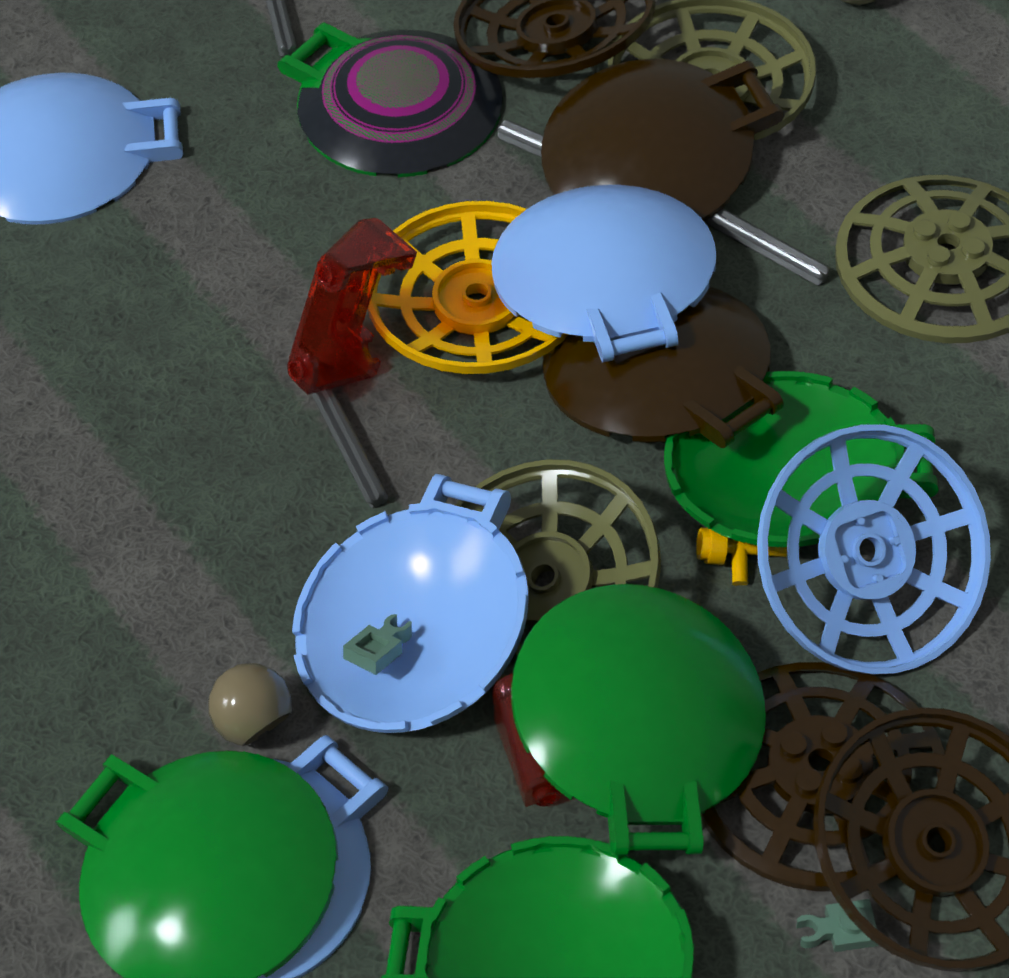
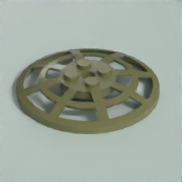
[608,0,816,140]
[835,175,1009,343]
[455,459,661,686]

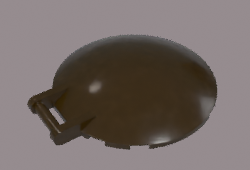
[541,59,785,221]
[542,287,784,448]

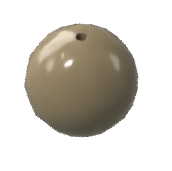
[208,663,292,746]

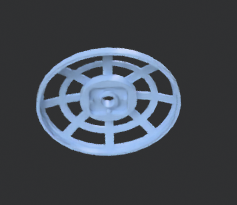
[757,425,991,674]

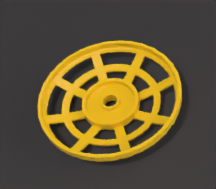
[365,201,568,374]

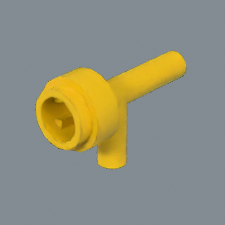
[696,527,787,586]

